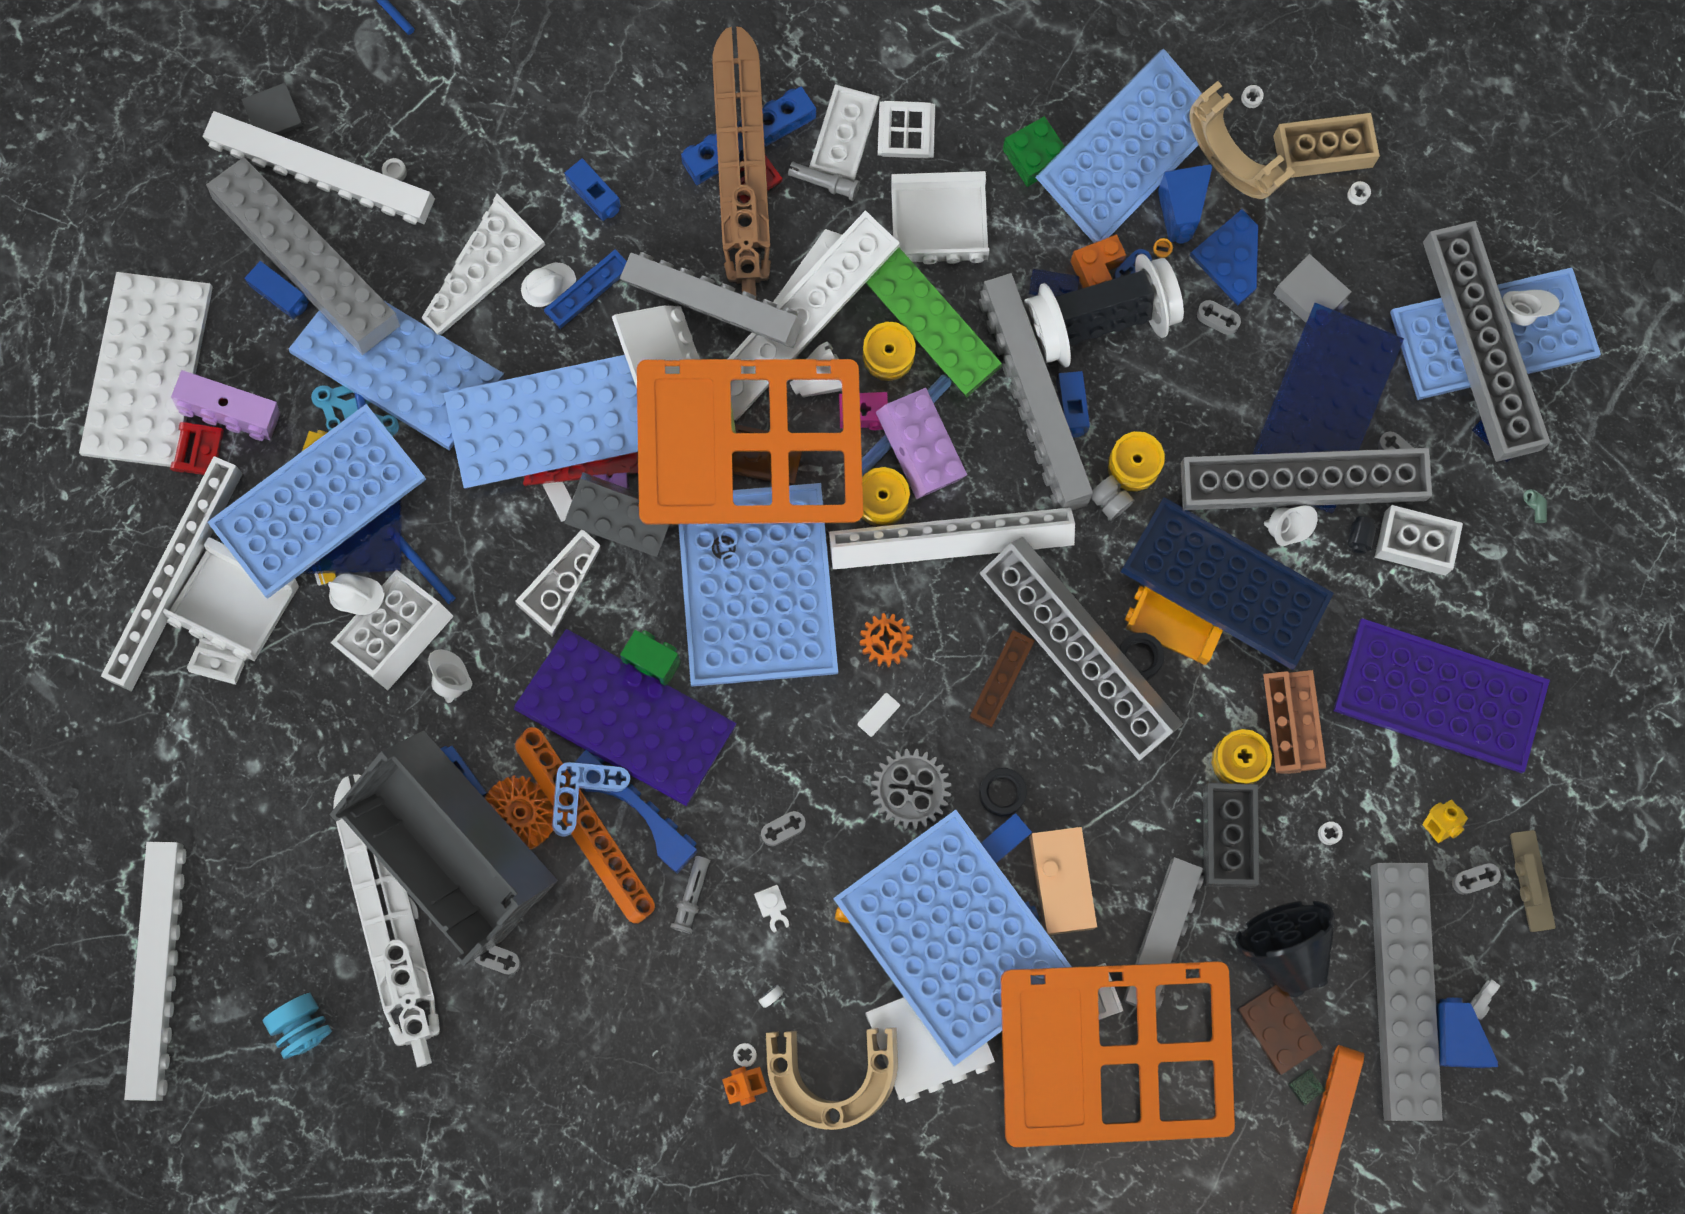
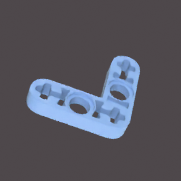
[552,762,630,837]

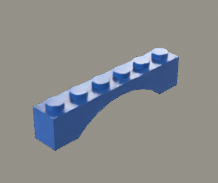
[568,750,697,874]

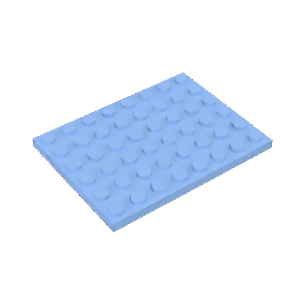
[678,483,838,687]
[833,810,1072,1066]

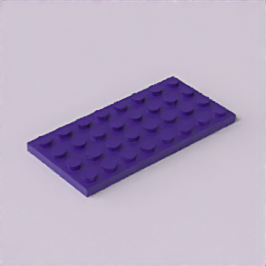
[1333,618,1550,773]
[514,629,737,807]

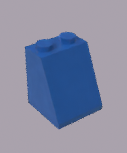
[1158,164,1212,243]
[1436,998,1498,1068]

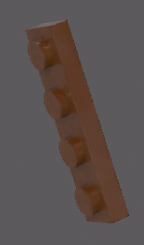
[969,630,1035,728]

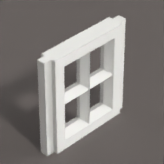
[878,101,935,158]

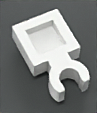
[754,885,789,933]
[1470,980,1500,1020]

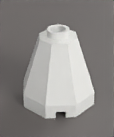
[790,341,842,397]

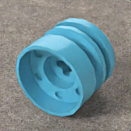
[262,993,332,1059]

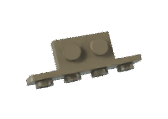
[1510,830,1556,932]

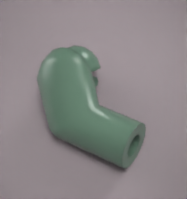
[1523,489,1547,523]

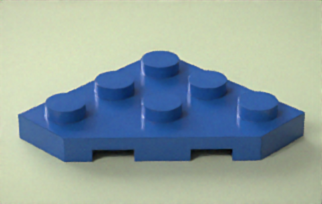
[1190,209,1258,306]

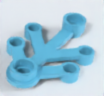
[311,385,399,436]

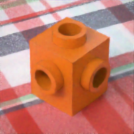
[722,1066,768,1106]

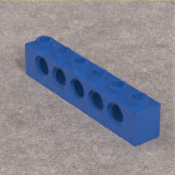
[681,86,816,186]

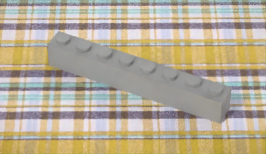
[620,252,804,348]

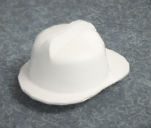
[521,262,576,307]
[1502,290,1560,326]
[1264,505,1318,546]
[328,574,384,615]
[428,649,472,703]

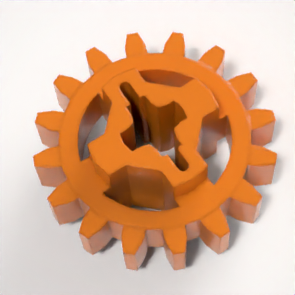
[860,613,913,667]

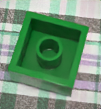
[1003,116,1065,187]
[620,630,681,686]

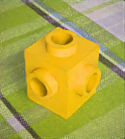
[1422,799,1468,843]

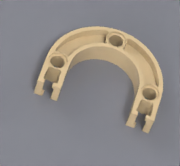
[1189,81,1295,199]
[766,1028,898,1130]

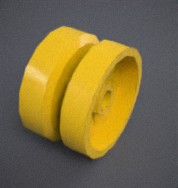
[863,322,916,381]
[1108,431,1165,491]
[862,467,910,527]
[1211,729,1272,784]

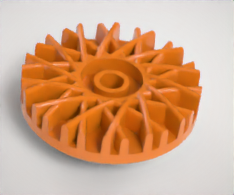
[485,775,553,850]

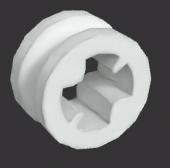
[1241,85,1264,108]
[1347,181,1371,205]
[1318,822,1342,845]
[733,1043,757,1067]

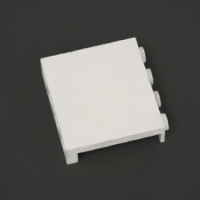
[891,171,989,264]
[163,537,299,661]
[865,997,995,1103]

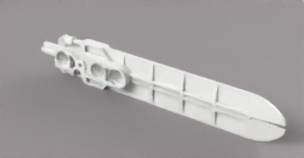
[334,774,440,1067]

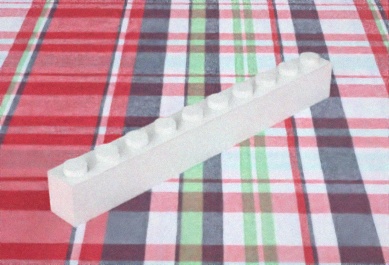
[203,111,435,225]
[101,456,243,691]
[829,508,1075,569]
[124,842,186,1101]

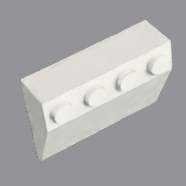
[612,305,700,388]
[331,570,454,690]

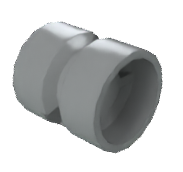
[1091,475,1135,521]

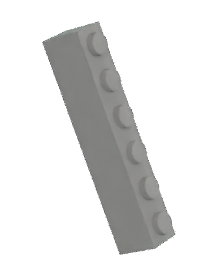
[1122,857,1204,1009]

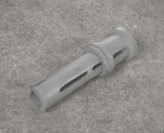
[788,161,860,201]
[670,856,711,934]

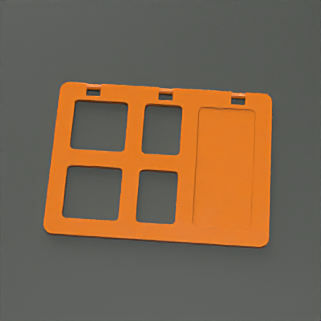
[637,359,863,525]
[1000,961,1235,1147]

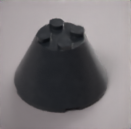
[1235,901,1335,997]

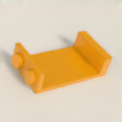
[1124,586,1223,665]

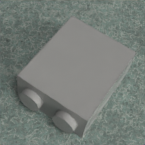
[1273,254,1352,331]

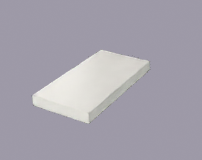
[809,84,880,181]

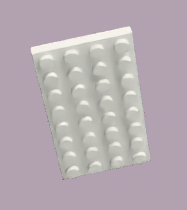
[79,272,213,467]

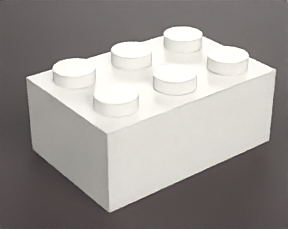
[1374,505,1463,575]

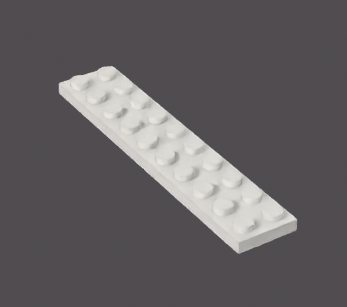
[728,211,901,421]

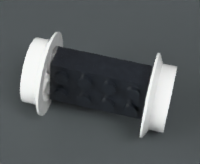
[1024,254,1184,368]

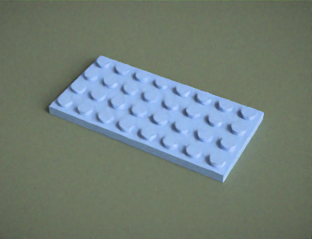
[1035,49,1224,243]
[1390,268,1601,400]
[289,302,504,451]
[443,355,638,488]
[207,404,426,599]

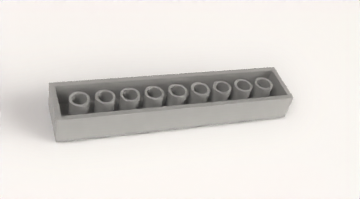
[206,157,400,355]
[1423,221,1550,462]
[979,273,1093,511]
[1180,448,1432,510]
[979,537,1183,761]
[1370,863,1443,1121]

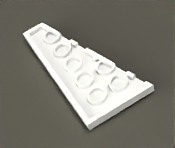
[422,194,545,335]

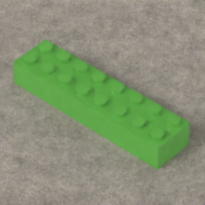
[866,248,1003,398]

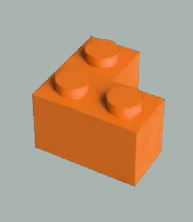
[1070,234,1126,288]

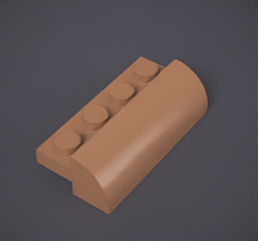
[1263,670,1326,774]

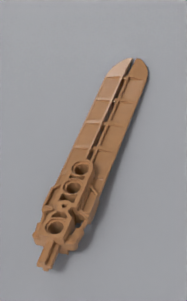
[713,27,771,300]

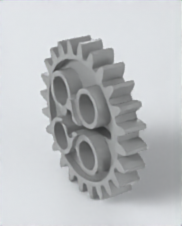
[871,749,951,830]

